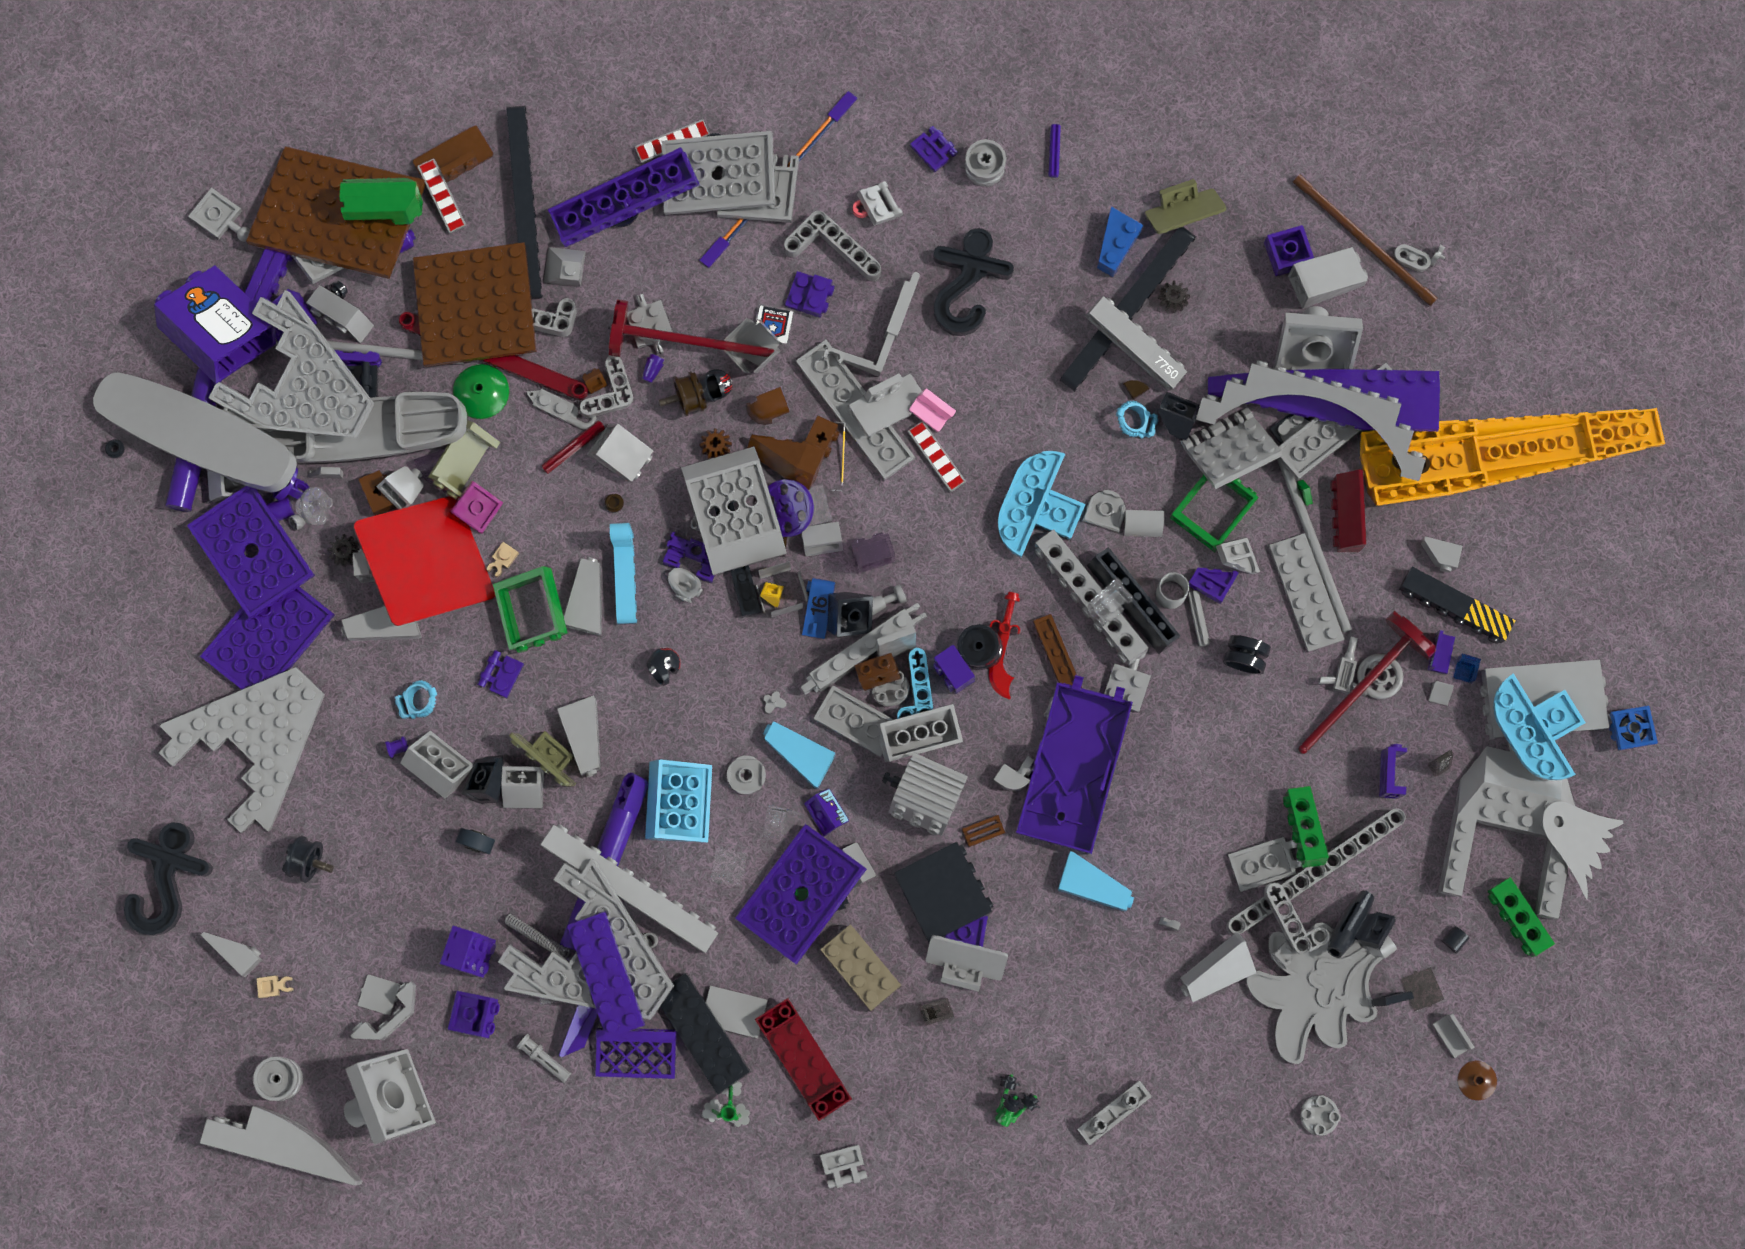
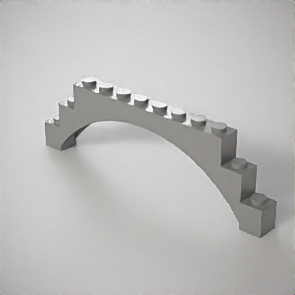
[1196,360,1426,481]

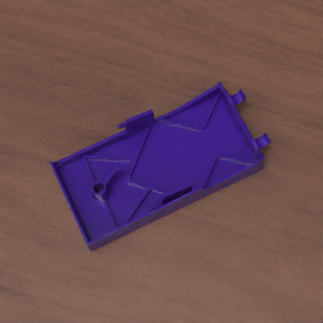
[1016,675,1133,854]

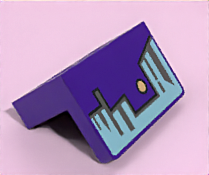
[1427,630,1455,674]
[804,789,849,836]

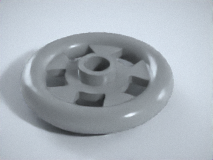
[1357,654,1403,699]

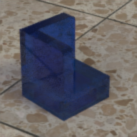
[1453,653,1481,684]

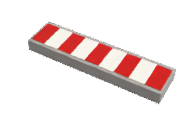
[635,119,709,164]
[417,159,467,234]
[908,421,966,493]

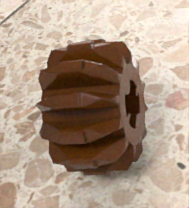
[699,428,732,459]

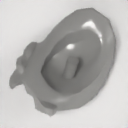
[668,568,703,603]

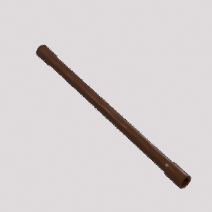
[1293,174,1438,306]

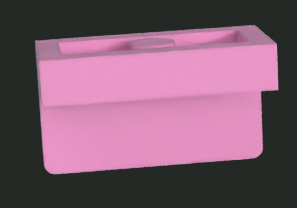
[909,388,956,432]

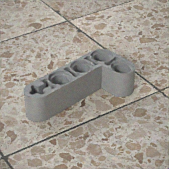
[532,298,577,337]
[1263,883,1329,954]

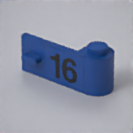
[802,578,835,639]

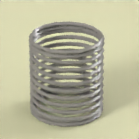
[1155,572,1189,609]

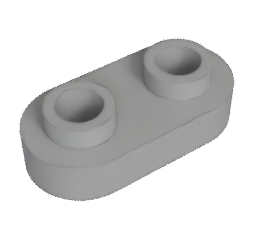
[1394,244,1431,272]

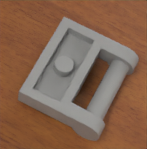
[857,181,903,226]

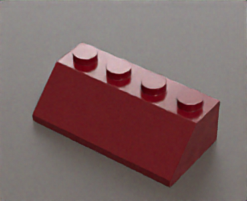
[1330,469,1366,552]

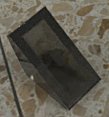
[919,998,954,1026]

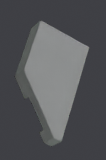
[308,467,343,479]

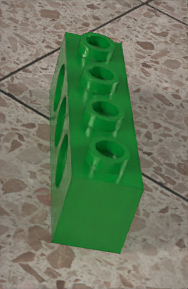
[1283,786,1329,868]
[1487,877,1555,957]

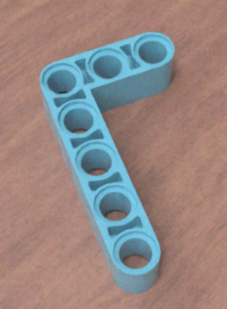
[610,523,637,624]

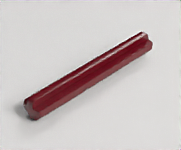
[542,421,605,474]

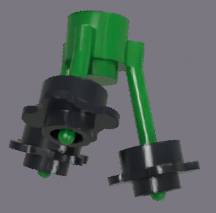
[995,1074,1040,1127]

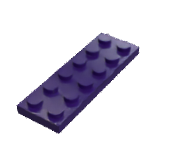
[567,911,645,1039]

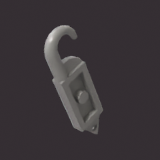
[527,388,596,430]

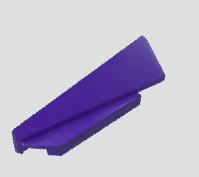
[559,1005,598,1057]

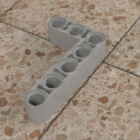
[784,210,881,281]

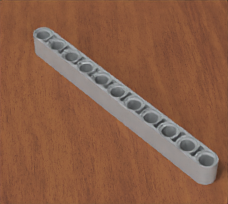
[1226,809,1406,935]

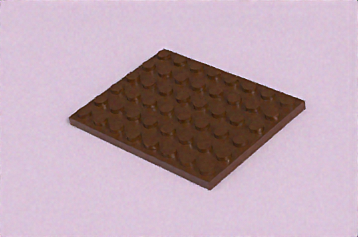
[246,146,426,279]

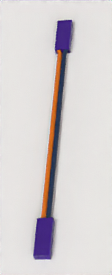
[700,91,857,268]

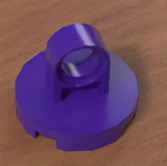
[272,467,310,501]

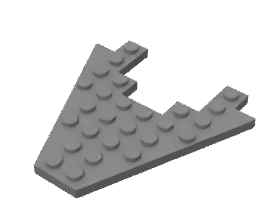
[209,290,374,438]
[159,667,325,833]
[498,859,674,1020]

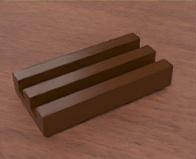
[962,815,1006,847]

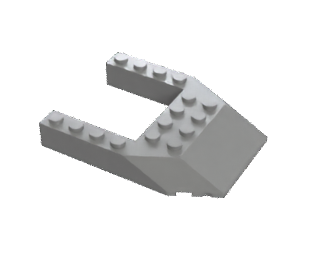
[1438,746,1575,920]

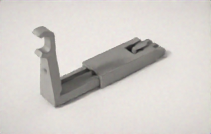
[823,272,920,377]

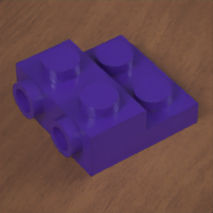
[785,271,835,318]
[448,991,500,1038]

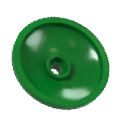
[453,364,509,419]

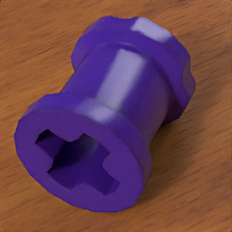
[385,736,409,758]

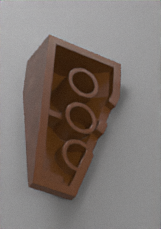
[747,434,826,490]

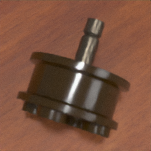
[658,371,707,417]

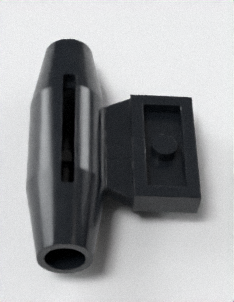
[1327,890,1396,958]

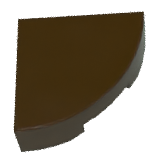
[1123,380,1150,400]

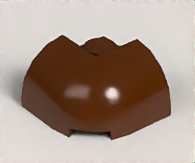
[746,387,789,425]

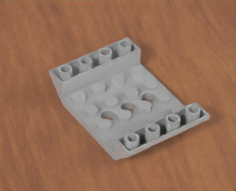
[681,447,787,575]

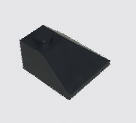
[1158,391,1200,441]

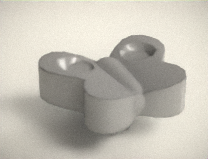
[1430,244,1445,266]
[764,691,787,714]

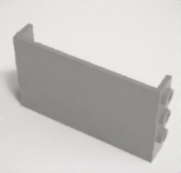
[1480,660,1611,740]

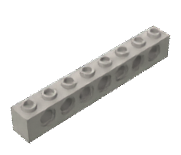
[1035,529,1148,665]

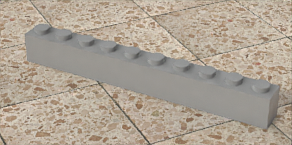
[540,824,718,953]

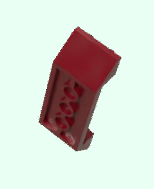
[755,998,852,1121]

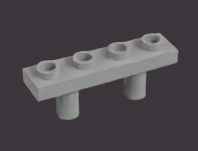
[1077,1081,1152,1145]

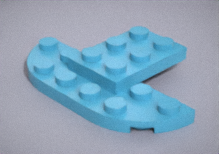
[998,451,1085,558]
[1493,673,1586,781]

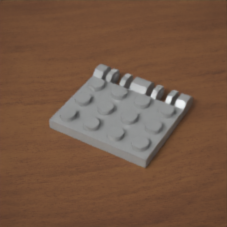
[717,154,799,223]
[1180,408,1283,489]

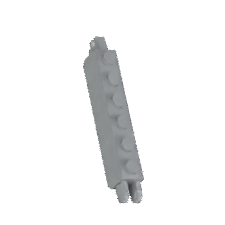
[800,603,927,695]

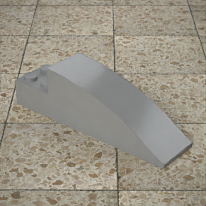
[200,1106,363,1185]

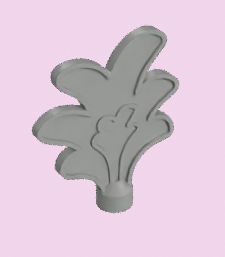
[1246,923,1397,1064]

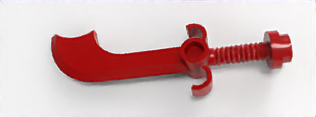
[989,592,1020,699]

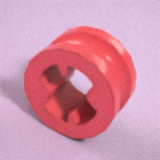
[853,200,868,218]

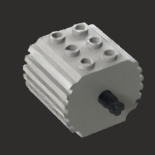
[882,753,968,836]

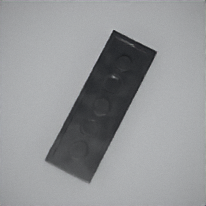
[661,973,751,1095]

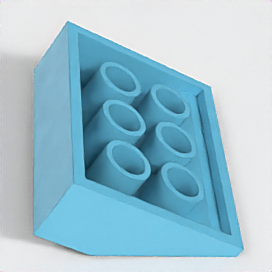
[645,760,712,843]

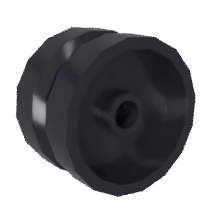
[957,624,1004,670]
[1223,635,1271,675]

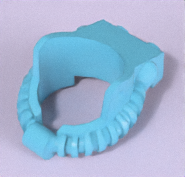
[1116,401,1158,438]
[395,680,437,719]

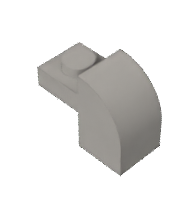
[993,756,1034,791]

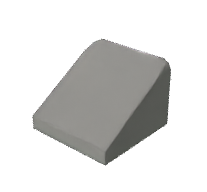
[1429,681,1454,706]

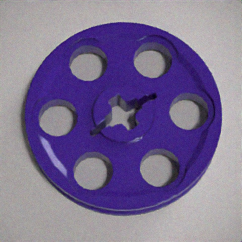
[768,480,814,537]

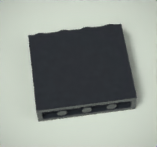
[894,842,994,944]

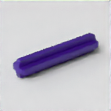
[1049,124,1061,178]

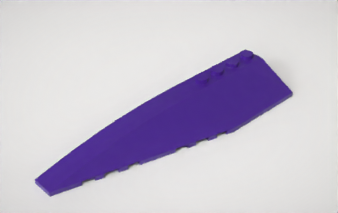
[1208,369,1440,432]

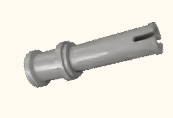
[516,1034,572,1083]

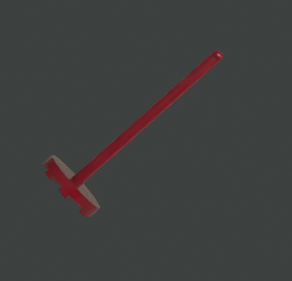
[608,299,774,357]
[1298,611,1436,754]

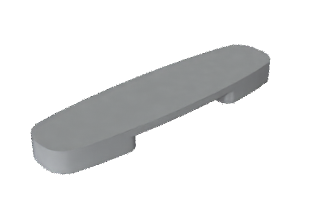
[93,372,297,492]
[257,392,467,463]

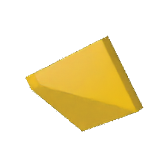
[760,582,784,608]

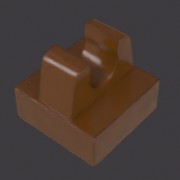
[582,368,607,394]

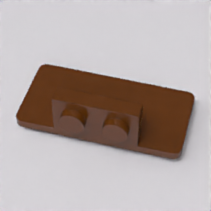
[413,126,494,186]

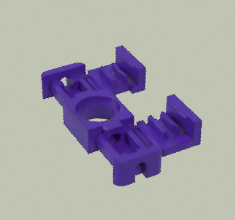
[663,532,715,584]

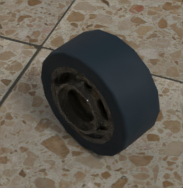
[455,828,495,854]

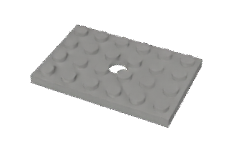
[662,131,775,215]

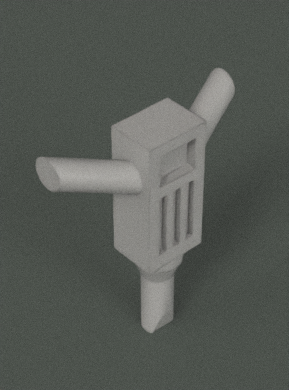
[1319,636,1368,697]

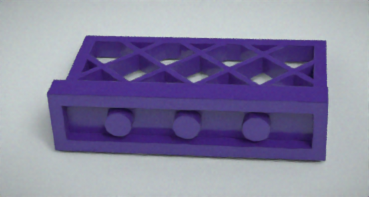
[596,1027,677,1079]

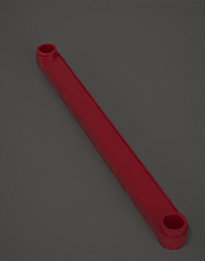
[399,312,588,400]

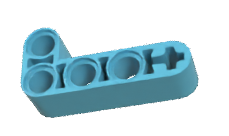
[897,648,933,719]

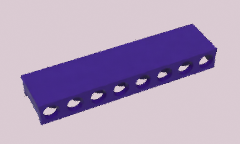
[548,147,700,247]

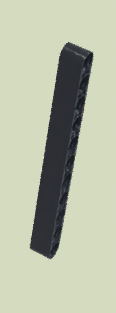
[507,105,543,299]
[1060,227,1196,392]

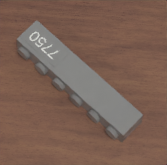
[1085,296,1187,391]

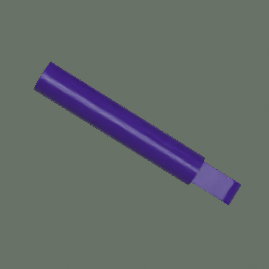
[165,368,222,512]
[560,773,648,951]

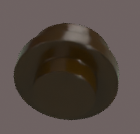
[605,494,624,513]

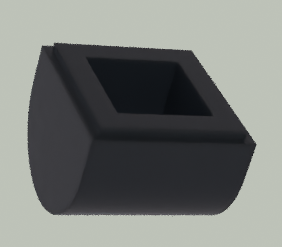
[1441,926,1470,954]

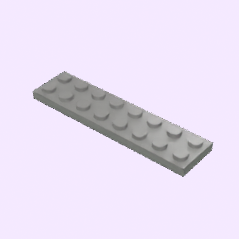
[796,340,915,480]
[1278,363,1392,481]

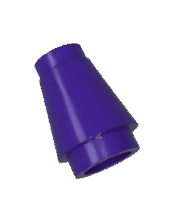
[642,354,664,383]

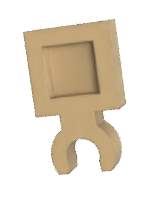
[487,542,519,577]
[257,976,293,998]

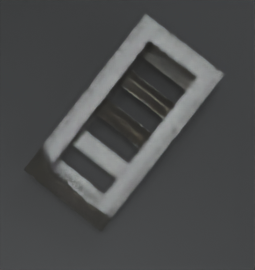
[1427,750,1454,777]

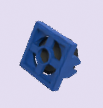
[1609,706,1658,751]

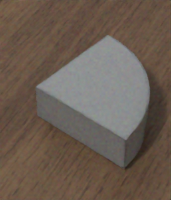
[1158,917,1181,931]
[1272,941,1292,969]

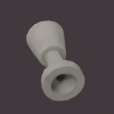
[872,584,907,616]

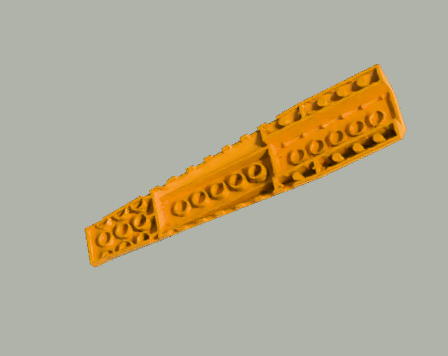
[1360,408,1665,506]

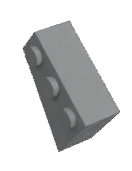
[306,285,374,343]

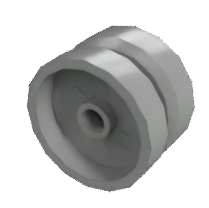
[965,139,1006,187]
[253,1057,303,1101]

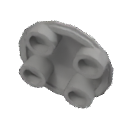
[872,671,910,707]
[1300,1095,1341,1136]

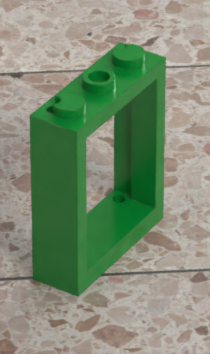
[1170,475,1259,553]
[493,566,568,653]

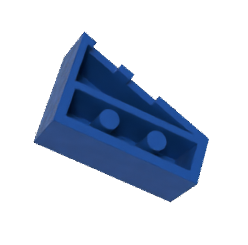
[1097,207,1143,277]

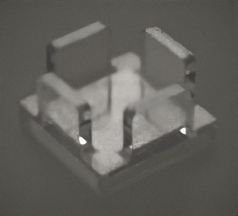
[1087,578,1133,626]

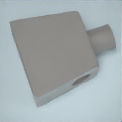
[376,466,424,509]

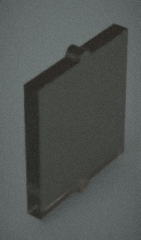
[1401,967,1444,1011]

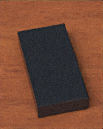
[1371,991,1414,1007]

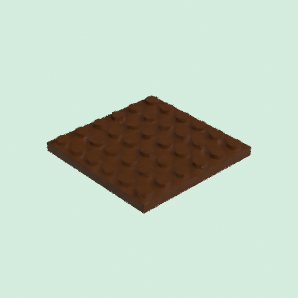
[413,242,537,367]

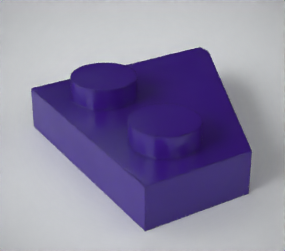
[1189,567,1239,604]

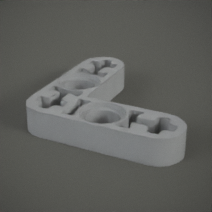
[580,356,633,418]

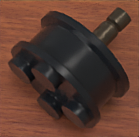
[282,836,334,883]

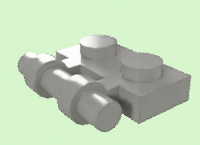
[820,1145,868,1188]

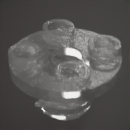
[295,487,333,525]

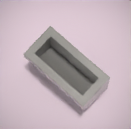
[1124,510,1164,537]
[802,522,843,557]

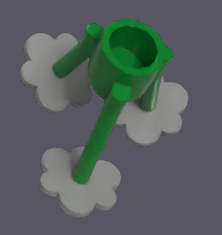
[702,1081,750,1127]

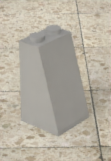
[1288,247,1368,309]

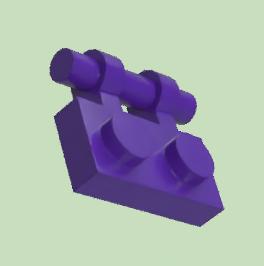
[910,126,958,173]
[477,650,524,698]

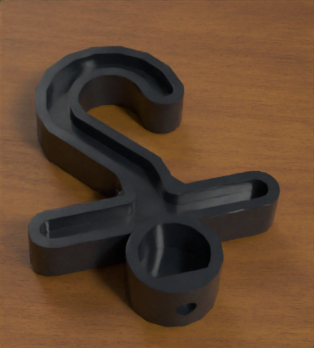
[933,228,1014,336]
[124,822,213,936]

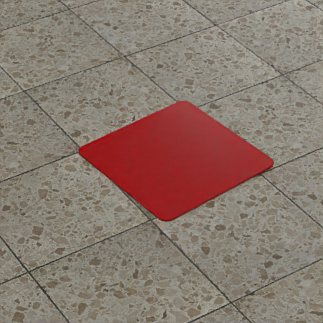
[354,496,496,626]

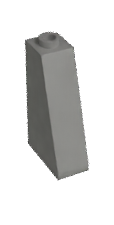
[564,557,602,636]
[341,606,422,641]
[557,696,601,777]
[1180,932,1257,1002]

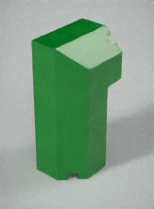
[339,178,423,225]

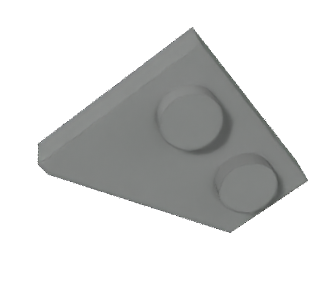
[1216,538,1260,575]

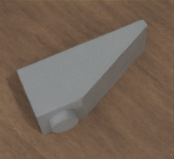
[201,932,262,977]

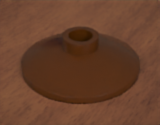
[1458,1061,1497,1101]

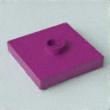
[450,481,503,534]

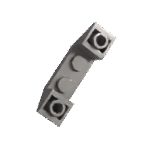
[350,981,416,1040]

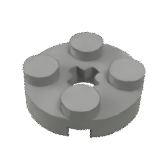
[727,756,766,795]

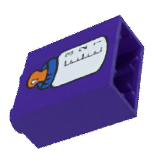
[154,265,276,384]

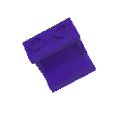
[1379,744,1407,799]

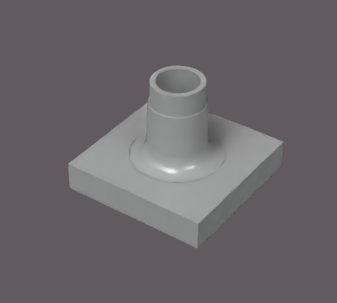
[1273,306,1363,370]
[344,1049,436,1145]

